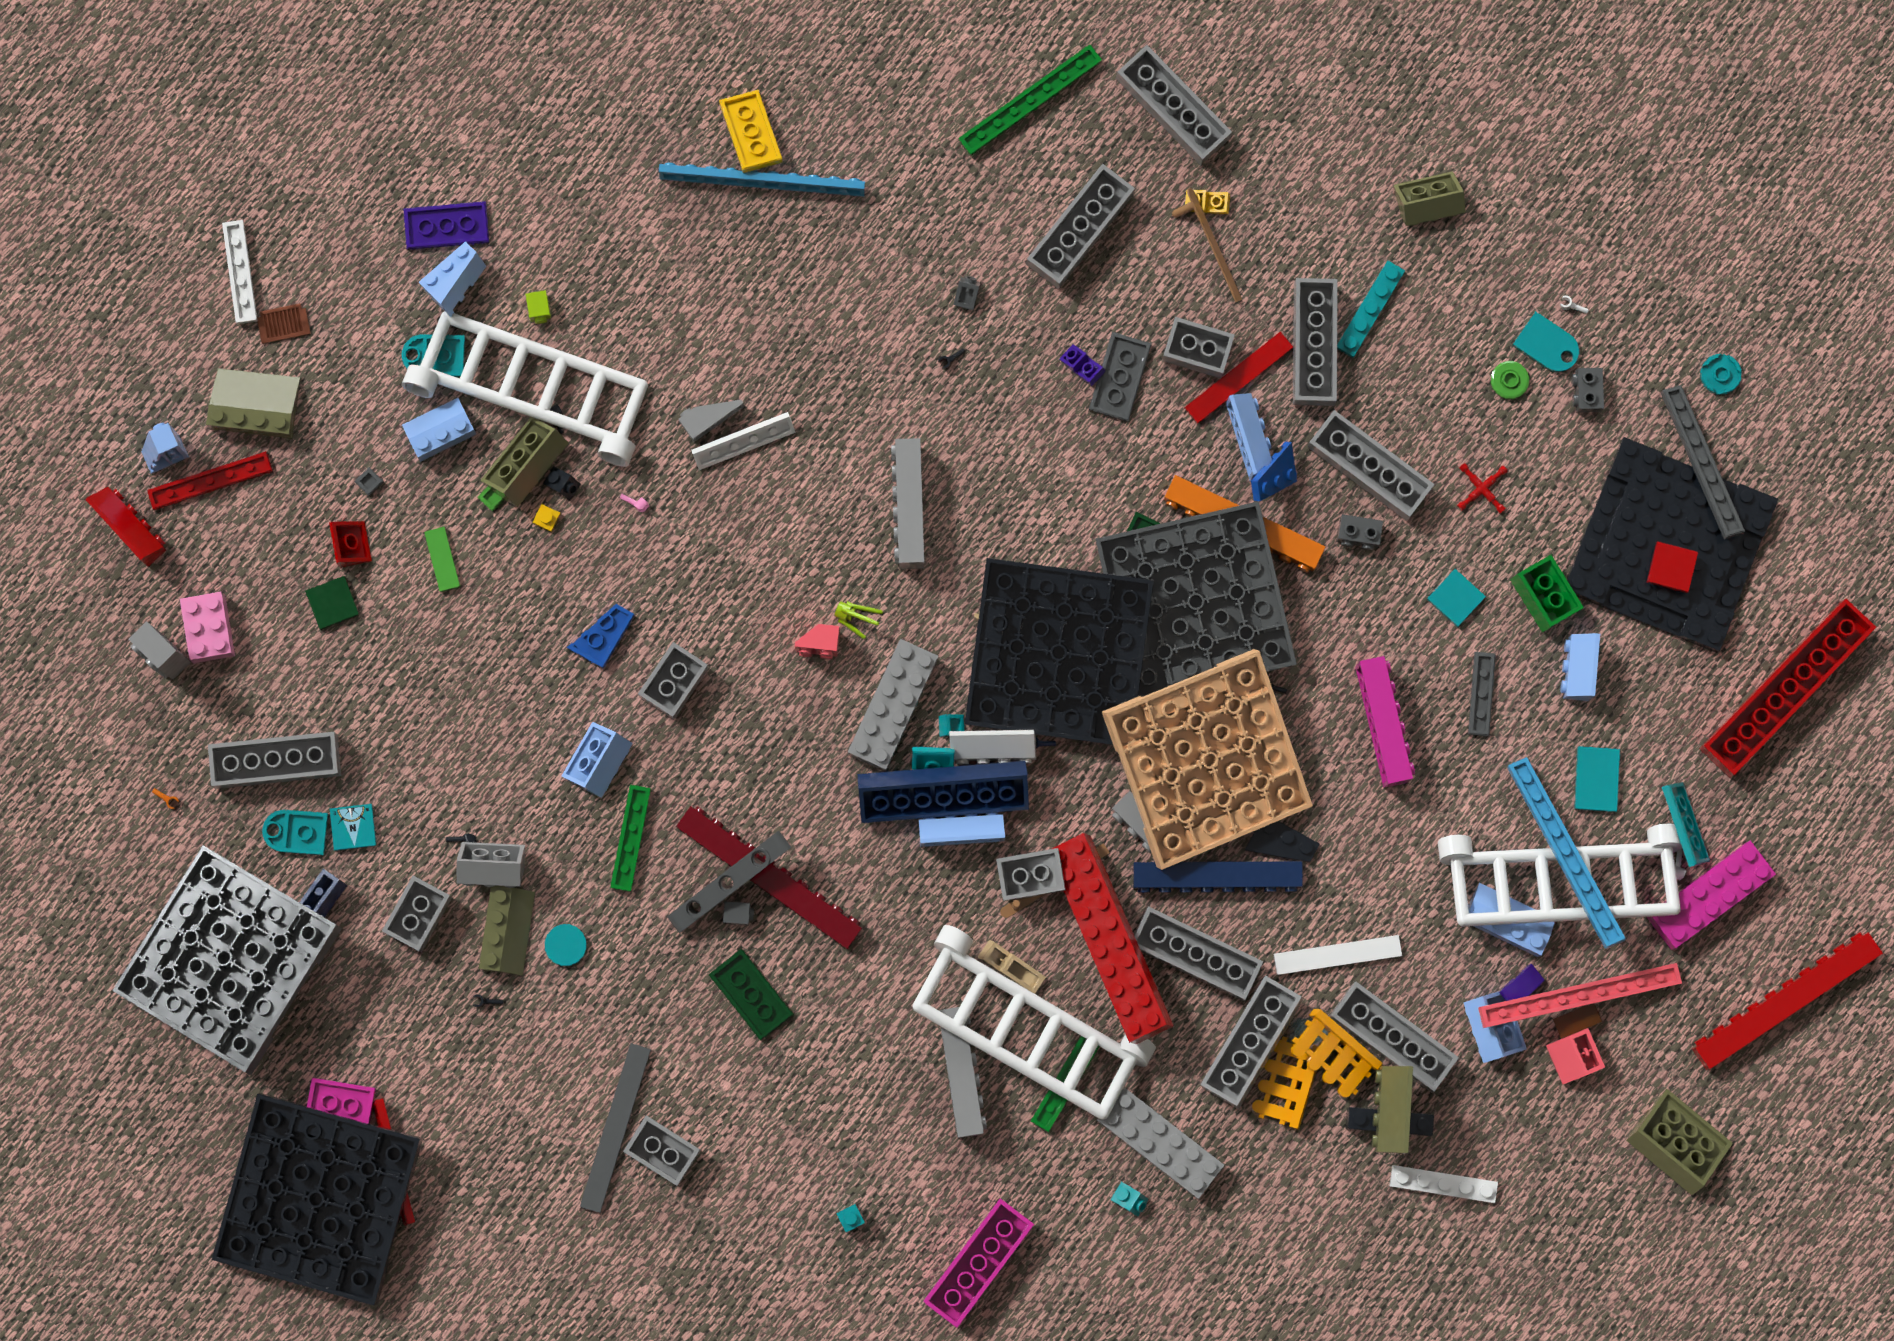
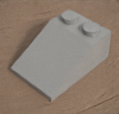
[996,848,1066,901]

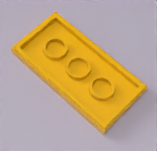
[719,90,783,173]

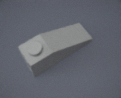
[678,400,744,442]

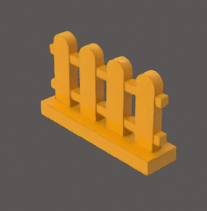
[1291,1009,1383,1097]
[1252,1036,1318,1130]

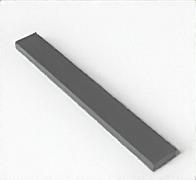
[1661,385,1745,540]
[580,1043,651,1213]

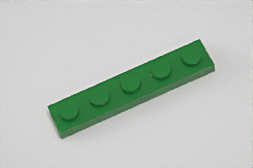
[610,784,651,892]
[1030,1036,1100,1132]

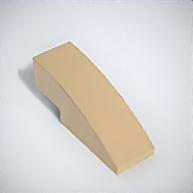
[978,940,1046,994]

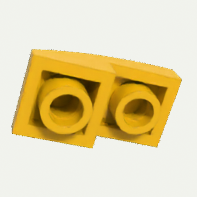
[1185,190,1230,214]

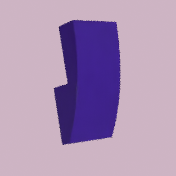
[1059,344,1106,386]
[1499,964,1544,1001]

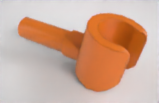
[152,788,179,809]

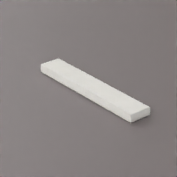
[1273,935,1402,975]

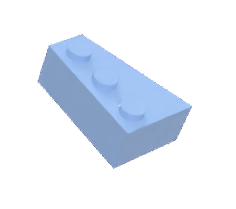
[419,242,486,317]
[141,423,189,474]

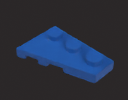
[1251,442,1297,501]
[567,604,635,669]

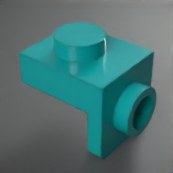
[1110,1182,1148,1217]

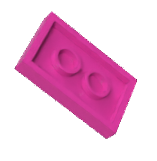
[307,1078,376,1124]

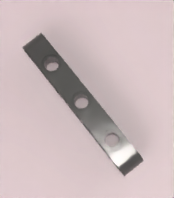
[667,831,791,933]

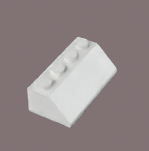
[949,730,1036,765]

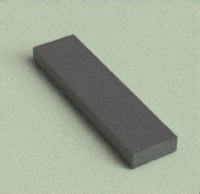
[1468,652,1496,737]

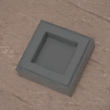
[354,467,384,497]

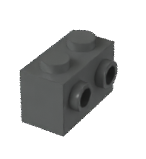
[1571,368,1604,413]
[1336,514,1383,551]

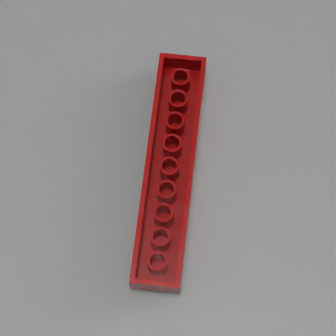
[1699,598,1876,778]
[1052,833,1174,1044]

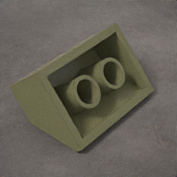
[1393,171,1466,226]

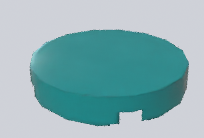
[1700,354,1742,395]
[545,924,587,966]

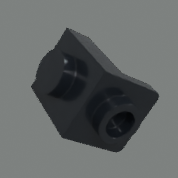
[543,467,581,501]

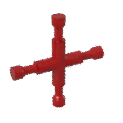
[1457,463,1508,514]

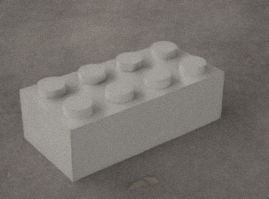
[129,621,191,679]

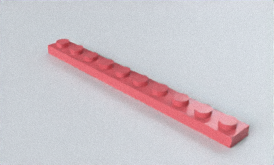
[1478,963,1682,1028]

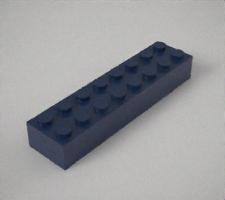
[857,761,1029,823]

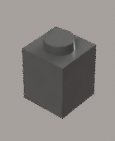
[723,901,754,926]

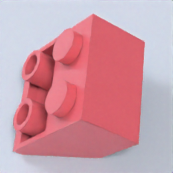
[795,624,840,659]
[1545,1028,1605,1085]

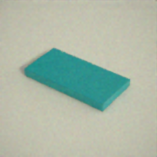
[1662,782,1710,867]

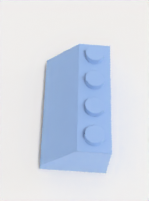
[1226,393,1272,482]
[919,812,1005,847]
[1468,883,1555,957]

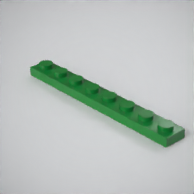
[958,44,1102,156]

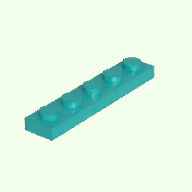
[1337,260,1405,358]

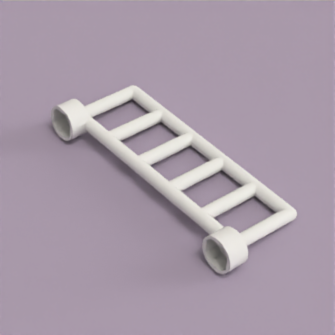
[401,311,648,467]
[1438,824,1682,927]
[913,925,1156,1120]

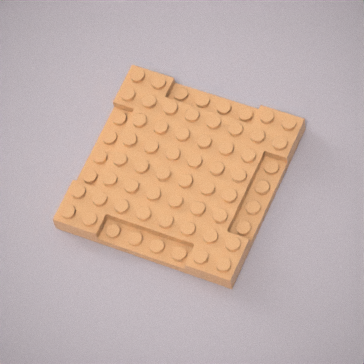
[1102,649,1313,870]

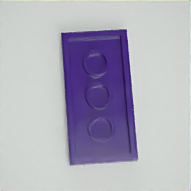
[403,201,489,250]

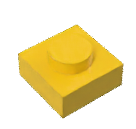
[532,504,561,532]

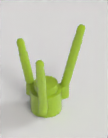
[834,601,883,639]

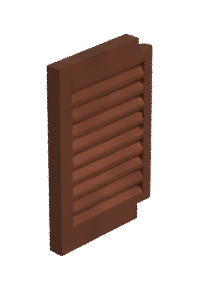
[257,303,311,344]

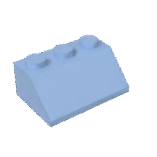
[402,398,476,462]
[1560,633,1600,701]
[562,722,633,798]
[1463,991,1527,1063]

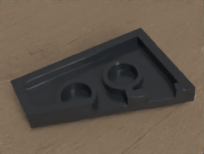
[1244,821,1320,862]

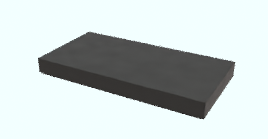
[1089,332,1152,422]

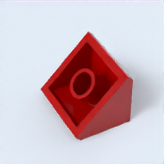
[329,521,372,568]

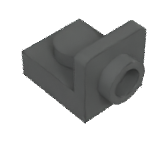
[953,276,981,310]

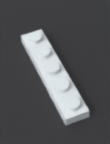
[222,220,258,325]
[691,412,796,470]
[1389,1165,1498,1203]

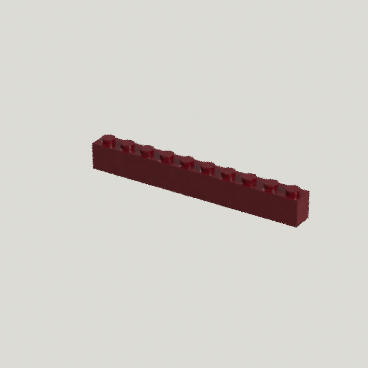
[676,806,862,950]

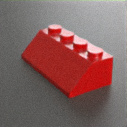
[85,487,167,567]

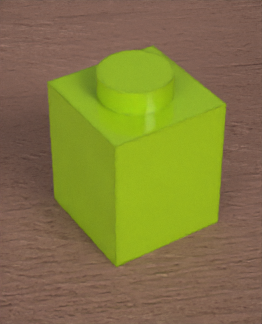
[525,290,551,324]

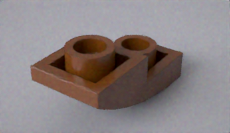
[1553,1003,1602,1039]

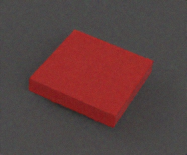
[1647,541,1698,593]

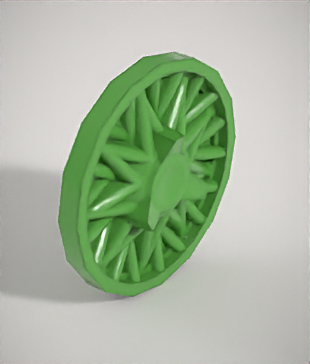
[1490,361,1529,399]

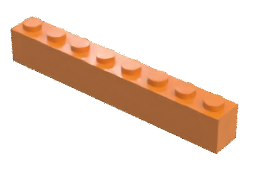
[1163,475,1326,572]

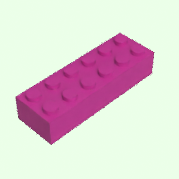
[1355,656,1415,788]
[1647,840,1776,950]
[923,1198,1034,1328]

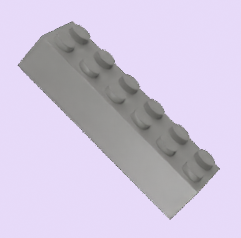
[1116,45,1232,166]
[1026,164,1135,289]
[1293,278,1338,406]
[1307,410,1434,521]
[891,438,924,569]
[848,639,938,772]
[208,732,341,789]
[1134,906,1263,1001]
[1200,976,1303,1109]
[1329,982,1459,1093]
[939,1007,987,1138]
[1096,1087,1224,1199]

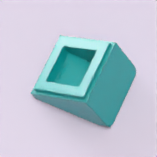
[938,714,965,737]

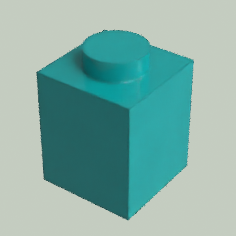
[836,1204,865,1232]

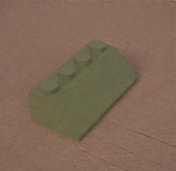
[480,417,569,507]
[479,885,535,976]

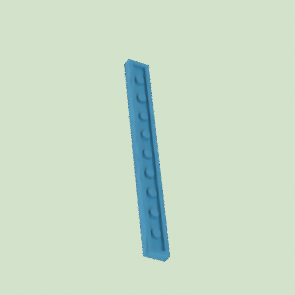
[659,162,865,197]
[1507,757,1625,949]

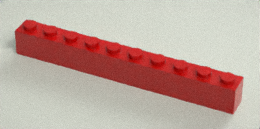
[1692,932,1883,1070]

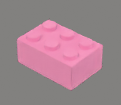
[180,592,235,663]

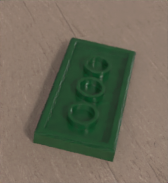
[708,948,794,1041]

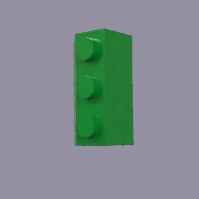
[1510,555,1584,633]

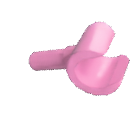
[620,494,649,512]

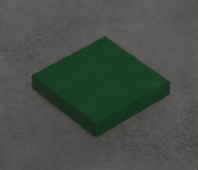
[305,576,359,630]

